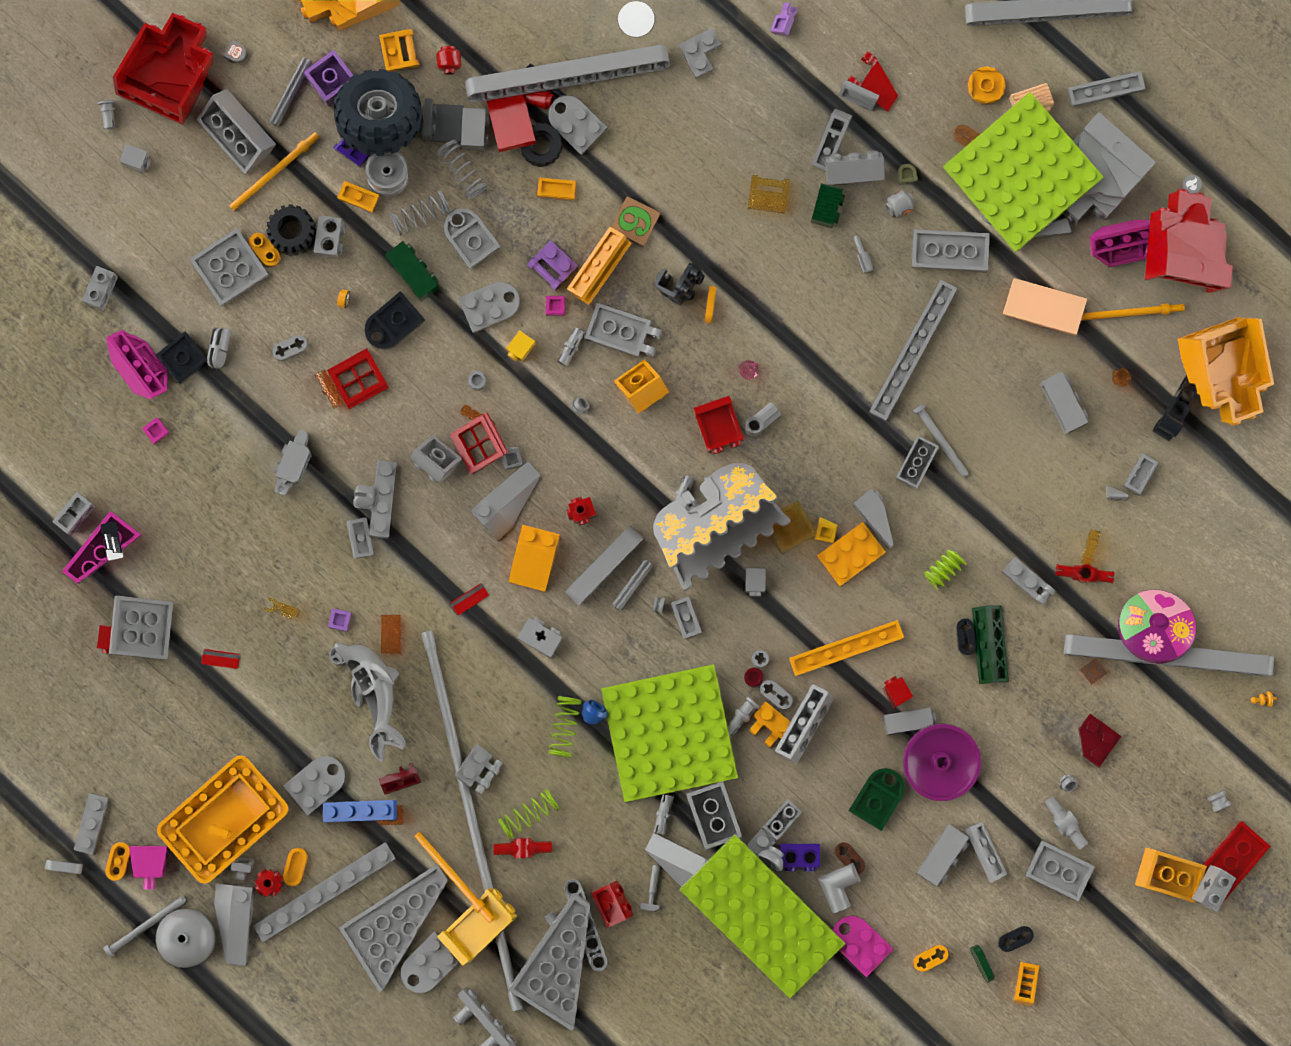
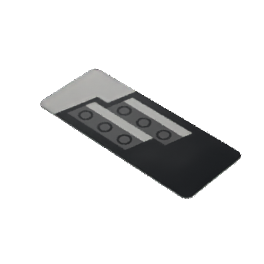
[101,522,123,561]

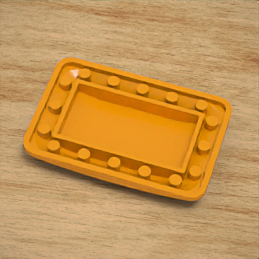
[157,755,289,884]

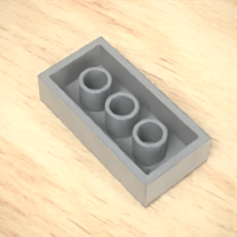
[895,436,939,490]

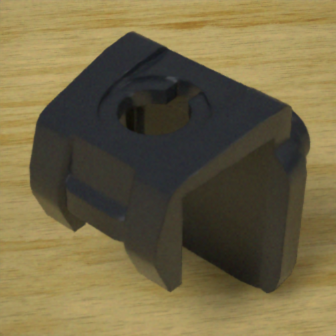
[655,262,705,306]

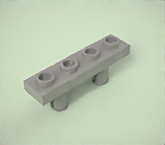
[453,987,516,1046]

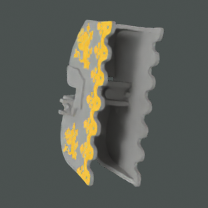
[653,463,790,591]

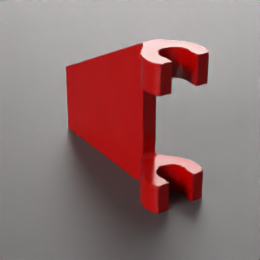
[847,51,898,112]

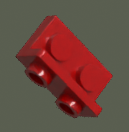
[591,881,633,928]

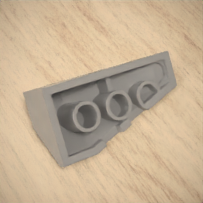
[645,833,708,887]

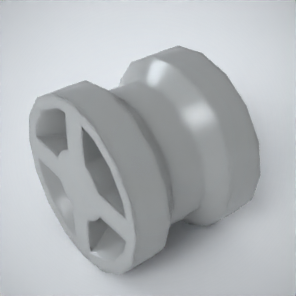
[329,647,346,665]
[1207,790,1231,812]

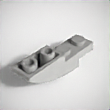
[747,799,802,855]

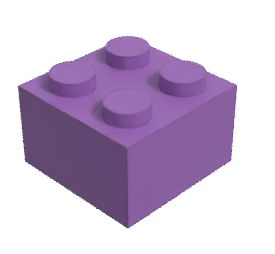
[304,50,353,107]

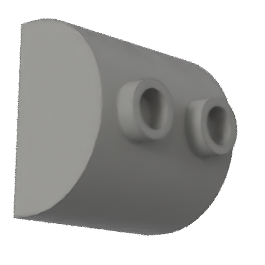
[410,435,462,483]

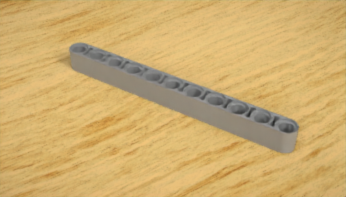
[465,45,670,102]
[1063,635,1274,676]

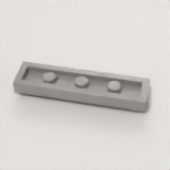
[1067,71,1146,107]

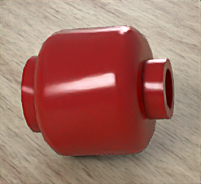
[436,46,462,75]

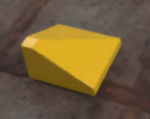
[815,517,838,543]

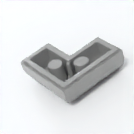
[817,863,861,914]

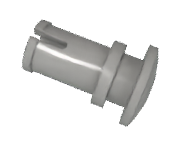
[97,100,116,129]

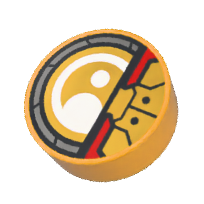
[337,289,350,309]

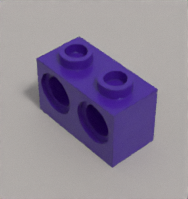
[780,844,820,871]

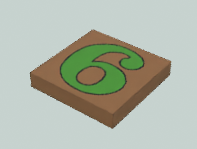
[611,197,661,247]

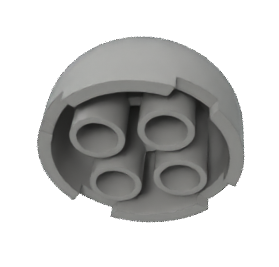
[156,909,216,968]

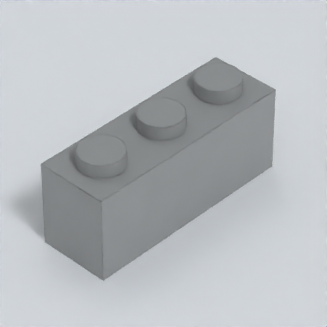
[825,151,885,185]
[1040,371,1089,435]
[916,824,969,886]

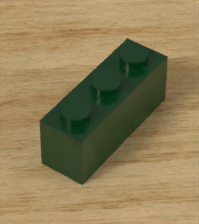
[385,241,439,302]

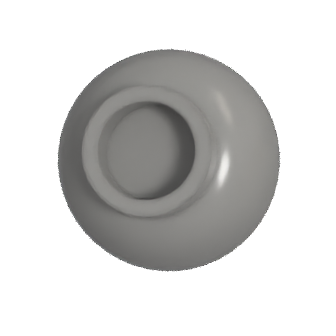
[757,846,784,872]

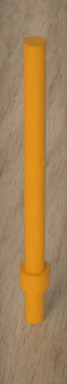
[229,132,320,211]
[1081,303,1185,321]
[414,832,495,923]

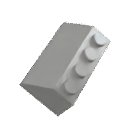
[196,89,276,174]

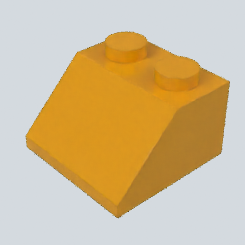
[614,359,669,414]

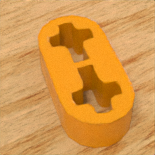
[913,945,948,972]

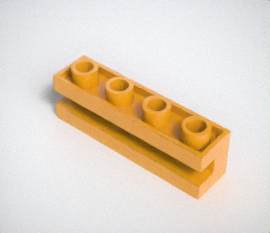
[567,227,632,305]

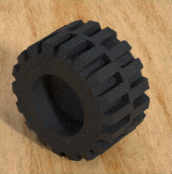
[266,204,316,256]

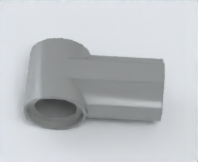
[745,402,781,437]

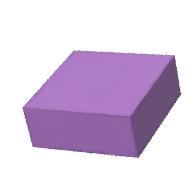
[328,608,351,632]

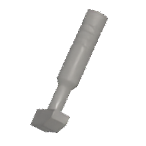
[640,865,660,911]

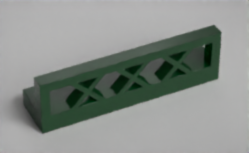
[972,605,1009,684]

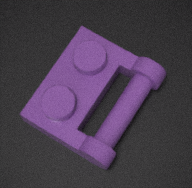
[527,241,578,291]

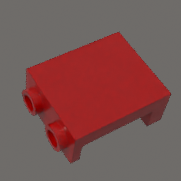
[693,395,745,455]

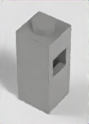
[883,708,936,735]

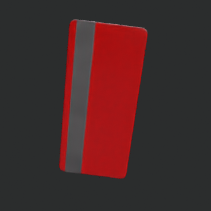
[450,583,489,615]
[201,649,240,669]

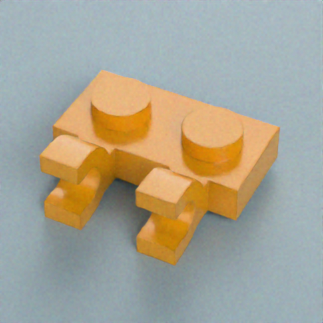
[749,701,791,748]

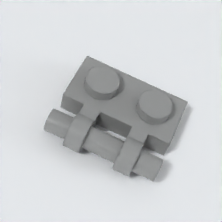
[454,744,503,795]

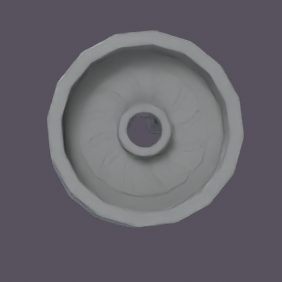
[366,152,408,197]

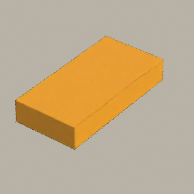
[537,177,577,201]

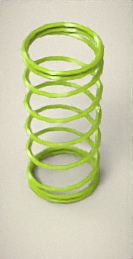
[548,696,582,758]
[498,789,559,840]

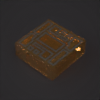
[1080,658,1107,685]

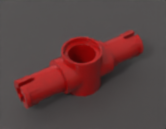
[1055,564,1115,584]
[493,838,552,858]

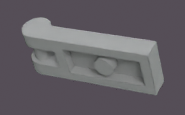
[1002,557,1056,606]

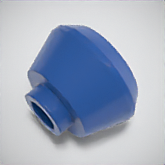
[582,700,607,725]

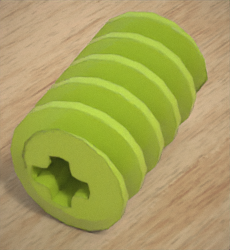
[924,550,967,591]

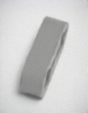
[272,335,308,361]
[760,680,793,710]
[45,859,83,874]

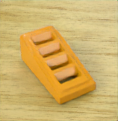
[1013,962,1040,1006]

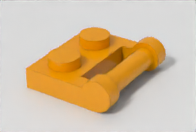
[379,29,420,72]

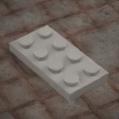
[911,229,990,272]

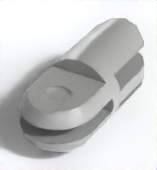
[207,328,232,369]

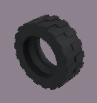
[521,123,562,167]

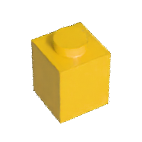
[506,330,536,362]

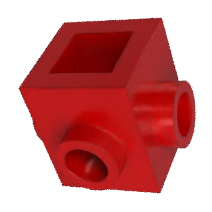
[566,497,596,526]
[254,869,284,898]

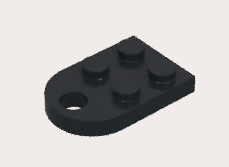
[365,291,425,350]

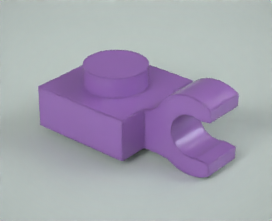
[770,2,798,36]

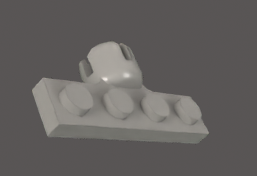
[353,460,397,539]

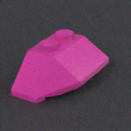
[1090,219,1150,267]
[106,330,168,399]

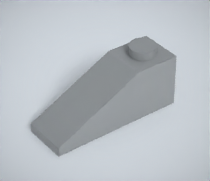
[811,109,852,171]
[852,489,894,549]

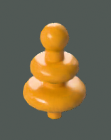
[1251,691,1277,707]

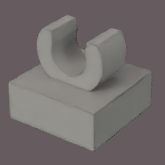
[231,857,254,880]

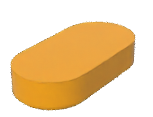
[704,286,717,324]
[283,848,308,886]

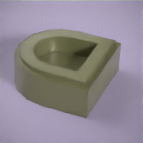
[897,164,918,185]

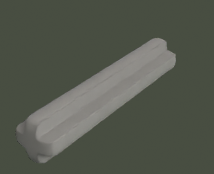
[613,560,653,610]

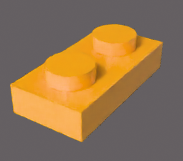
[337,180,380,213]

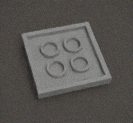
[190,228,269,307]
[109,596,173,660]

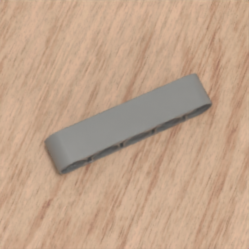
[565,526,644,606]
[564,879,608,971]

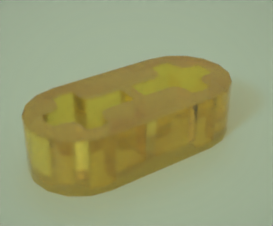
[1081,529,1100,565]

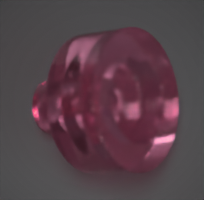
[739,360,759,380]

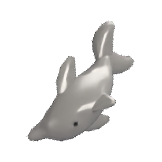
[334,643,406,762]

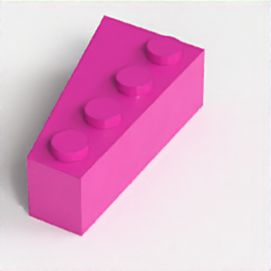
[62,511,142,584]

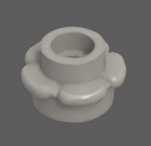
[571,397,589,414]
[1059,774,1078,792]

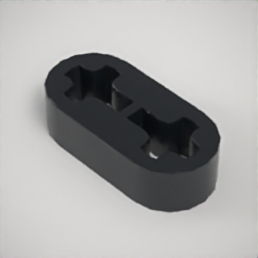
[956,618,976,655]
[998,926,1034,952]

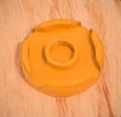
[967,66,1006,105]

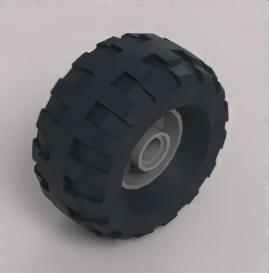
[334,69,422,156]

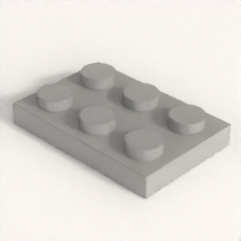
[1025,841,1095,902]

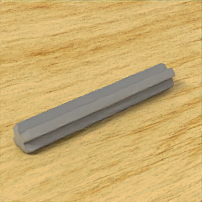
[270,58,312,126]

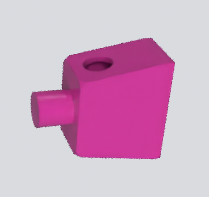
[129,846,170,889]

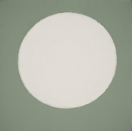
[618,1,654,37]

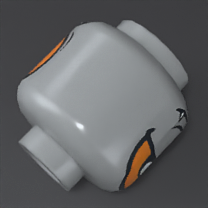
[885,190,915,218]

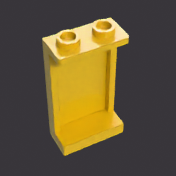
[437,888,518,966]

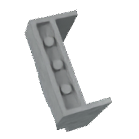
[1063,112,1156,224]

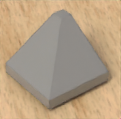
[502,447,523,470]
[1106,486,1128,501]

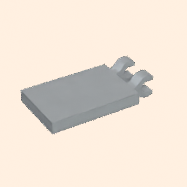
[585,303,662,358]

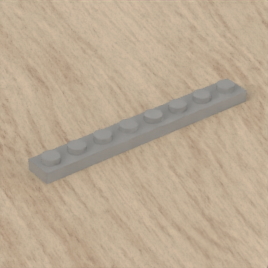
[869,280,958,422]
[253,842,396,942]

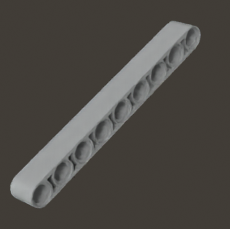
[965,0,1133,26]

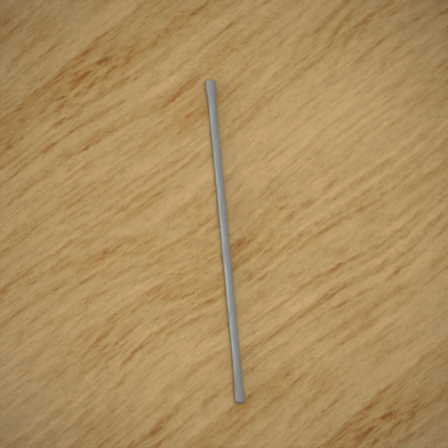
[421,630,524,1011]

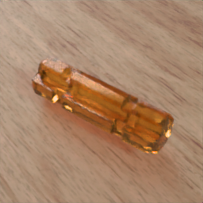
[460,405,496,426]

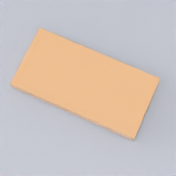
[1003,278,1087,336]

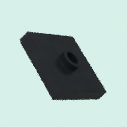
[156,331,207,385]

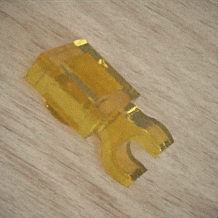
[264,598,300,619]

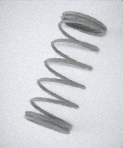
[437,140,487,199]
[390,191,451,236]

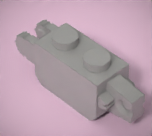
[274,430,311,496]

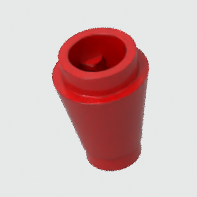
[525,91,554,110]

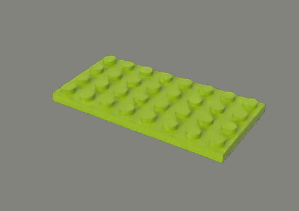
[680,834,845,998]

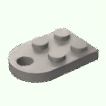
[548,96,608,155]
[444,209,501,269]
[458,282,520,334]
[283,756,345,816]
[401,931,459,993]

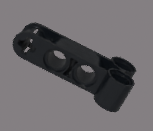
[1153,375,1198,441]

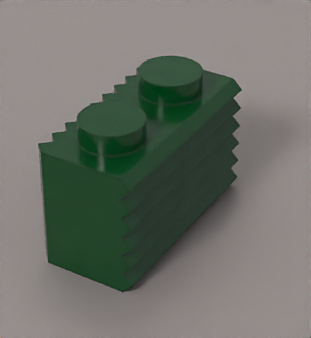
[811,183,845,228]

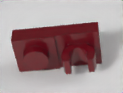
[379,763,421,795]

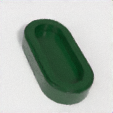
[970,944,995,983]

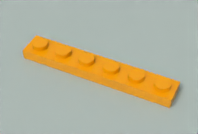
[789,620,904,676]

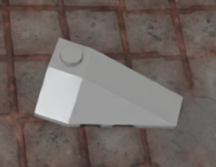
[471,461,541,541]
[214,883,255,966]

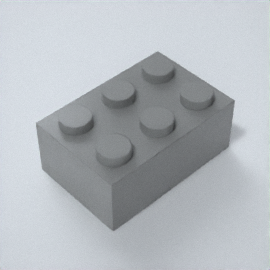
[686,781,742,850]

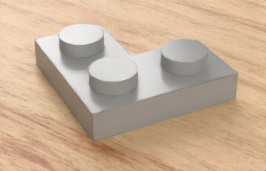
[679,28,721,79]

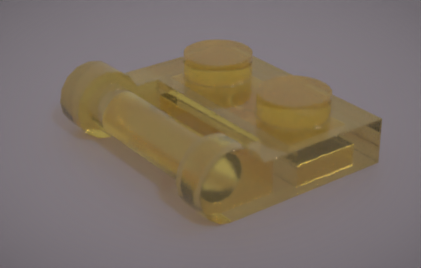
[748,175,790,214]

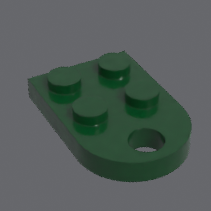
[848,768,905,831]

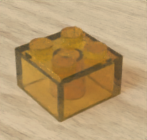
[771,500,817,554]

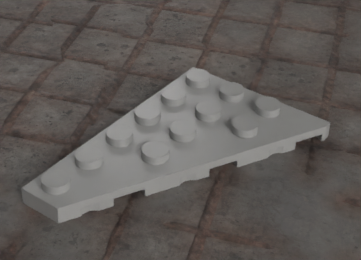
[339,864,448,992]
[508,893,590,1031]

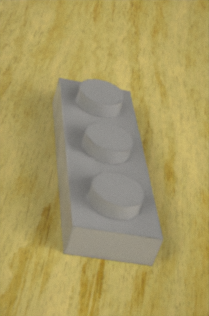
[74,793,109,855]
[965,821,1007,883]

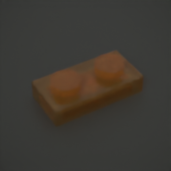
[381,615,401,654]

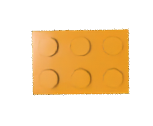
[817,522,886,587]

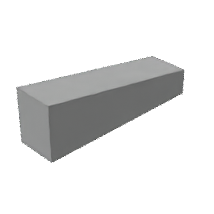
[1033,218,1071,239]

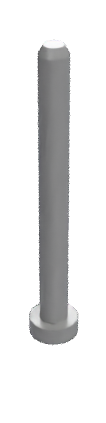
[913,403,968,477]

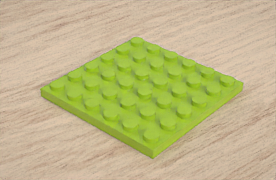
[943,92,1104,253]
[601,664,738,802]

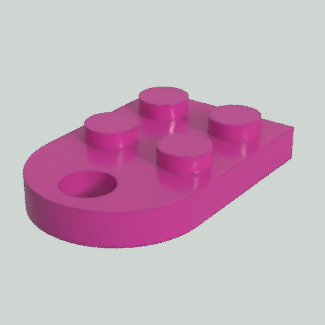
[833,916,893,977]

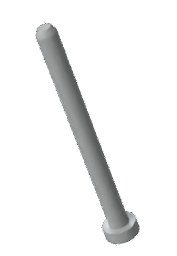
[103,896,187,958]

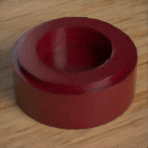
[744,667,763,687]

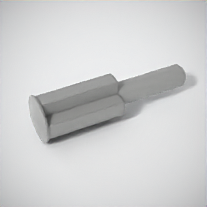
[853,235,874,274]

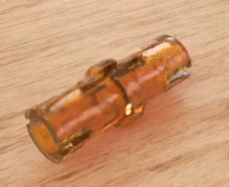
[315,370,344,409]

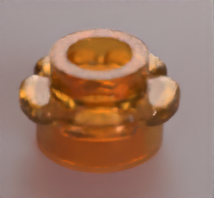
[1112,368,1131,387]

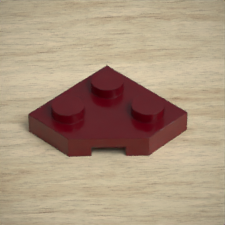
[1078,714,1122,768]

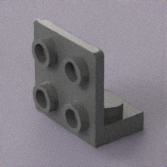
[422,99,464,143]

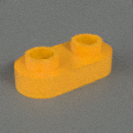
[249,233,281,267]
[105,842,130,881]

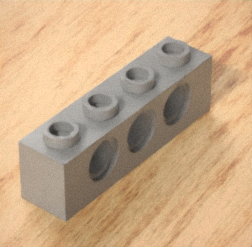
[775,684,834,765]

